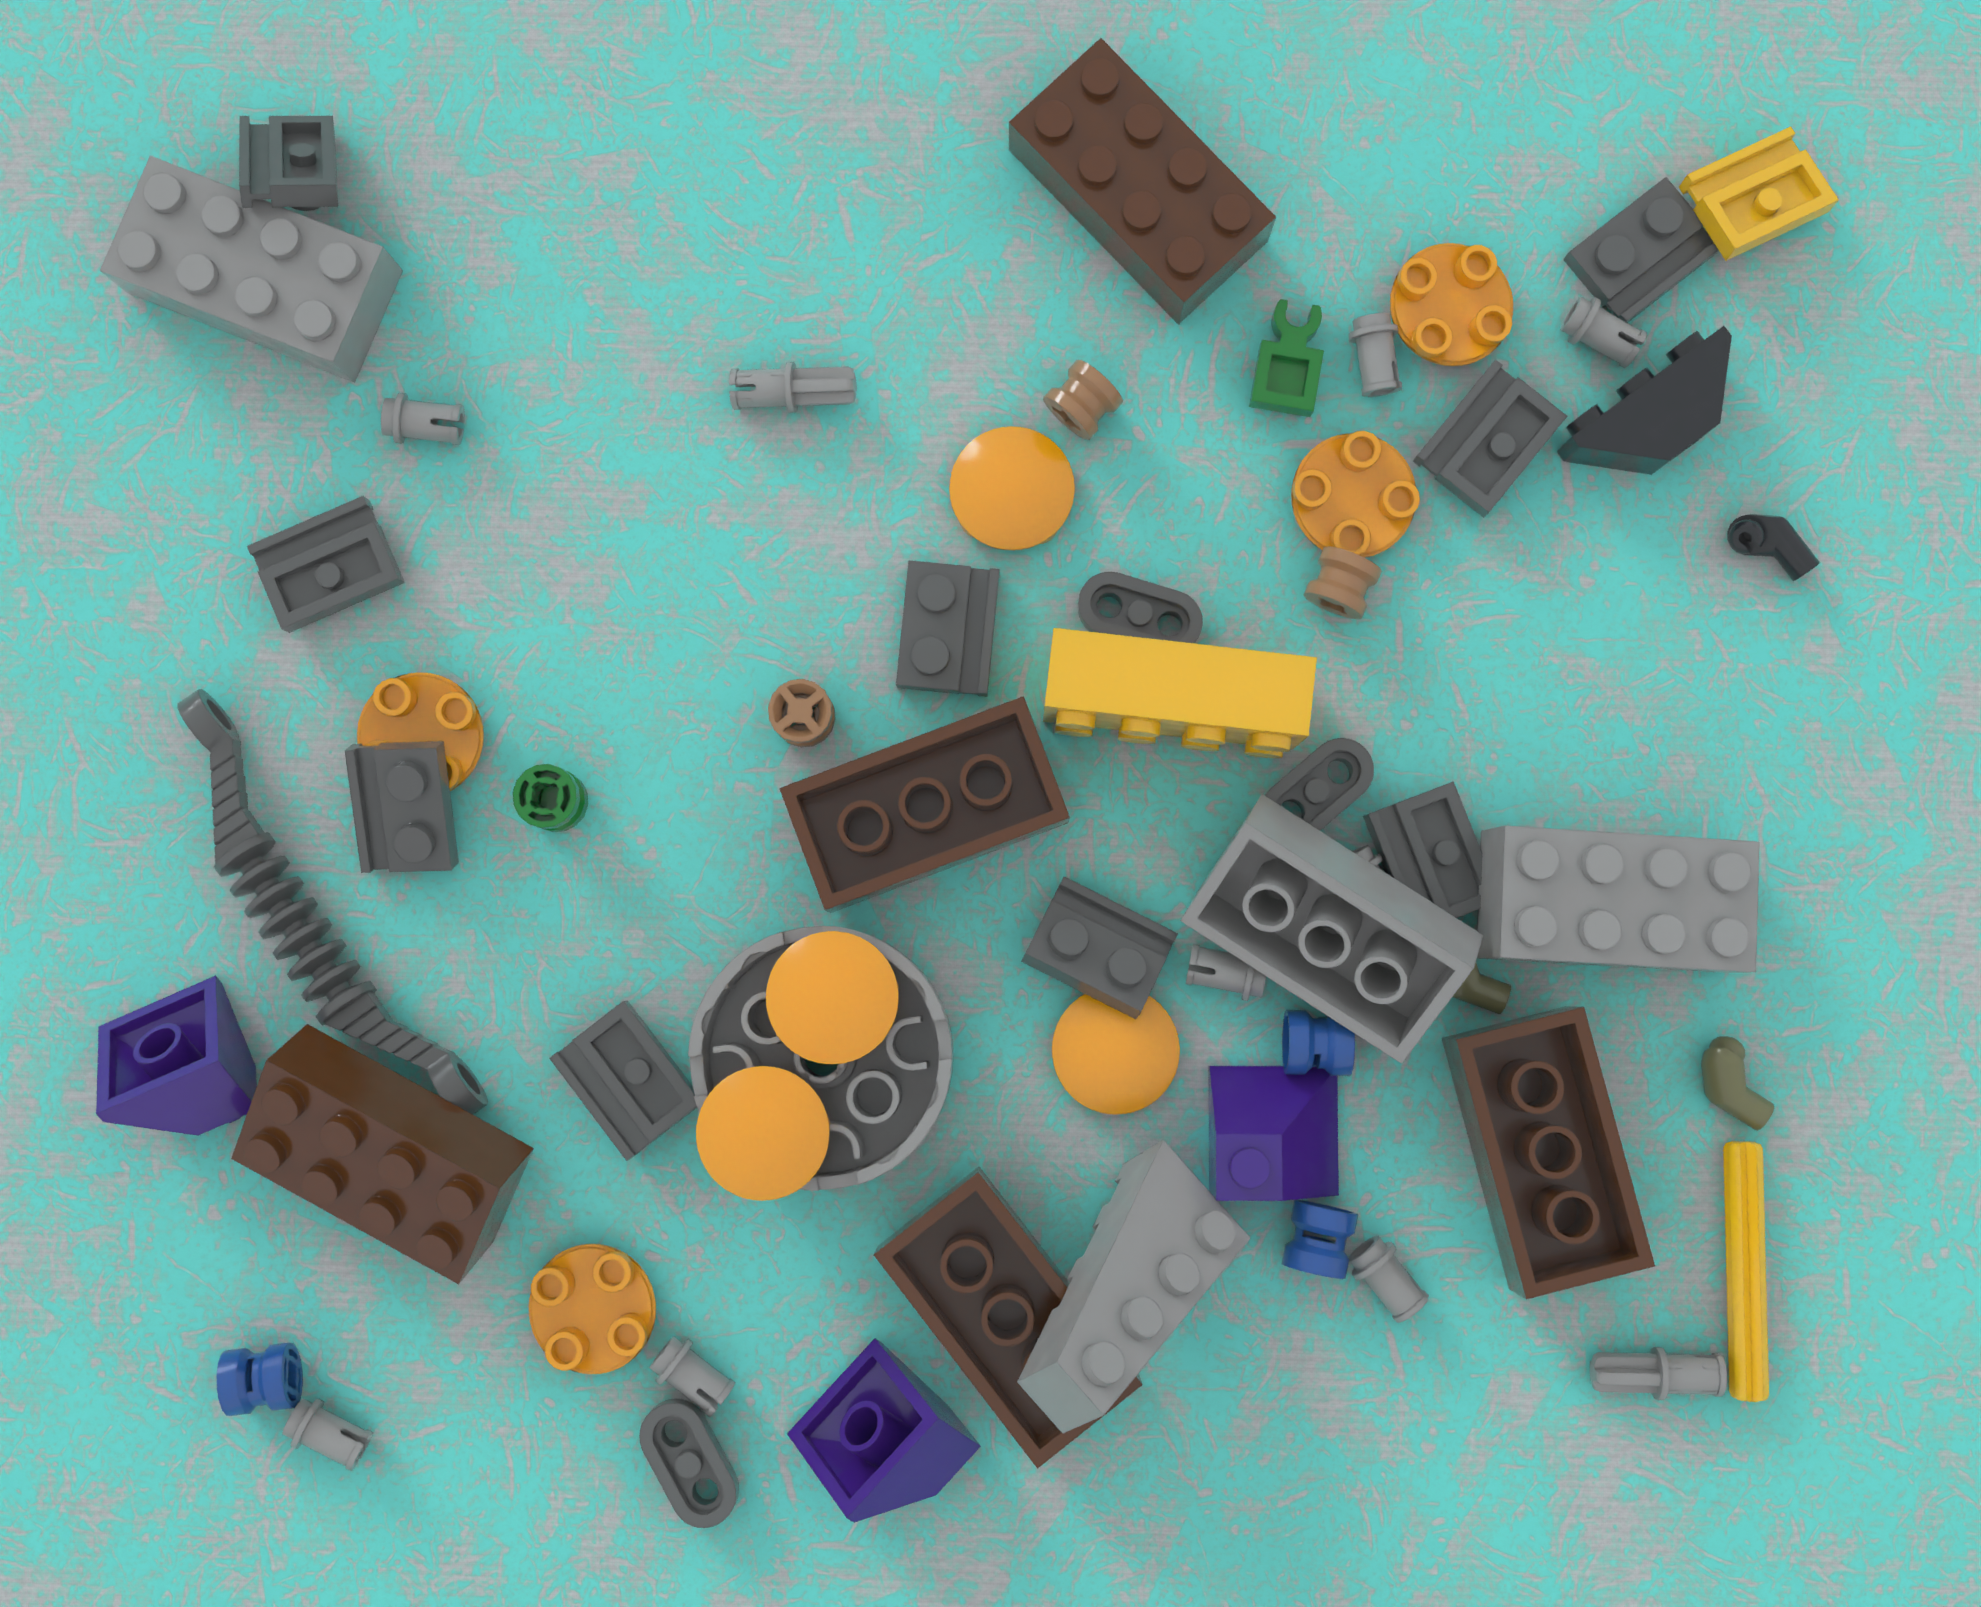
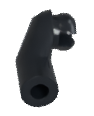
[1727,514,1820,581]

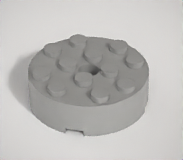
[688,926,954,1191]

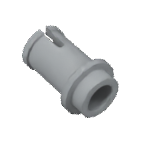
[1560,296,1647,368]
[1348,313,1402,397]
[381,393,465,445]
[1186,944,1266,1001]
[1349,1236,1429,1323]
[649,1336,736,1417]
[282,1398,373,1471]

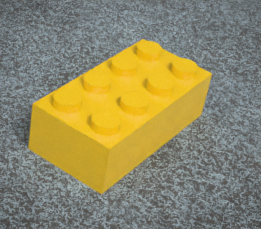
[1043,628,1317,758]

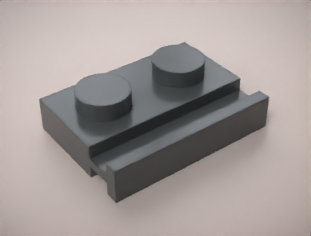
[239,116,338,211]
[1563,177,1719,323]
[1413,359,1567,518]
[247,496,405,633]
[896,560,1000,697]
[345,741,459,873]
[1363,781,1482,918]
[1021,876,1178,1019]
[549,1001,697,1161]

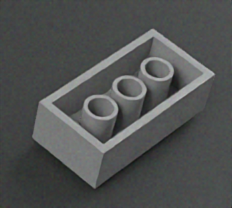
[100,156,403,383]
[1180,794,1484,1064]
[1477,826,1760,973]

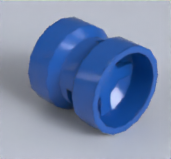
[1282,1010,1355,1076]
[1281,1200,1358,1279]
[216,1343,303,1416]

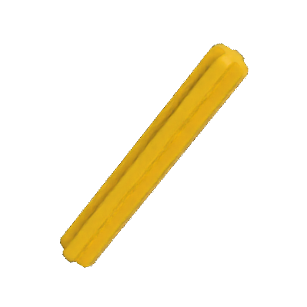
[1723,1141,1769,1402]

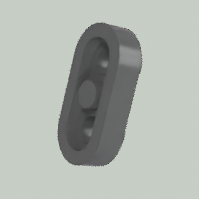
[1078,572,1203,643]
[1265,738,1374,830]
[639,1399,739,1528]

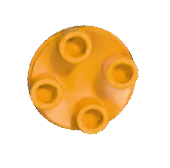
[1390,243,1513,366]
[949,426,1075,551]
[1291,431,1420,558]
[357,672,484,791]
[766,931,899,1064]
[1052,994,1180,1115]
[696,1066,830,1201]
[529,1244,656,1374]

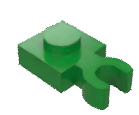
[1249,299,1324,417]

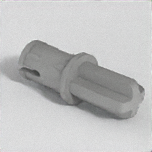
[729,362,857,413]
[1590,1347,1727,1400]

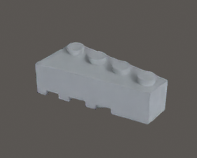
[1017,1140,1250,1433]

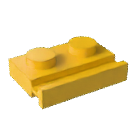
[1679,126,1839,261]

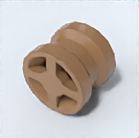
[1043,360,1123,440]
[1303,546,1382,619]
[768,679,836,748]

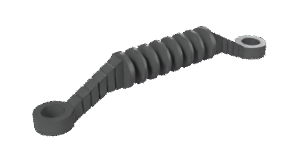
[177,689,488,1115]

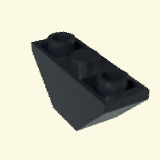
[1557,326,1732,475]

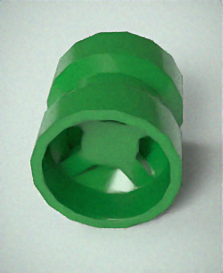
[513,764,588,832]

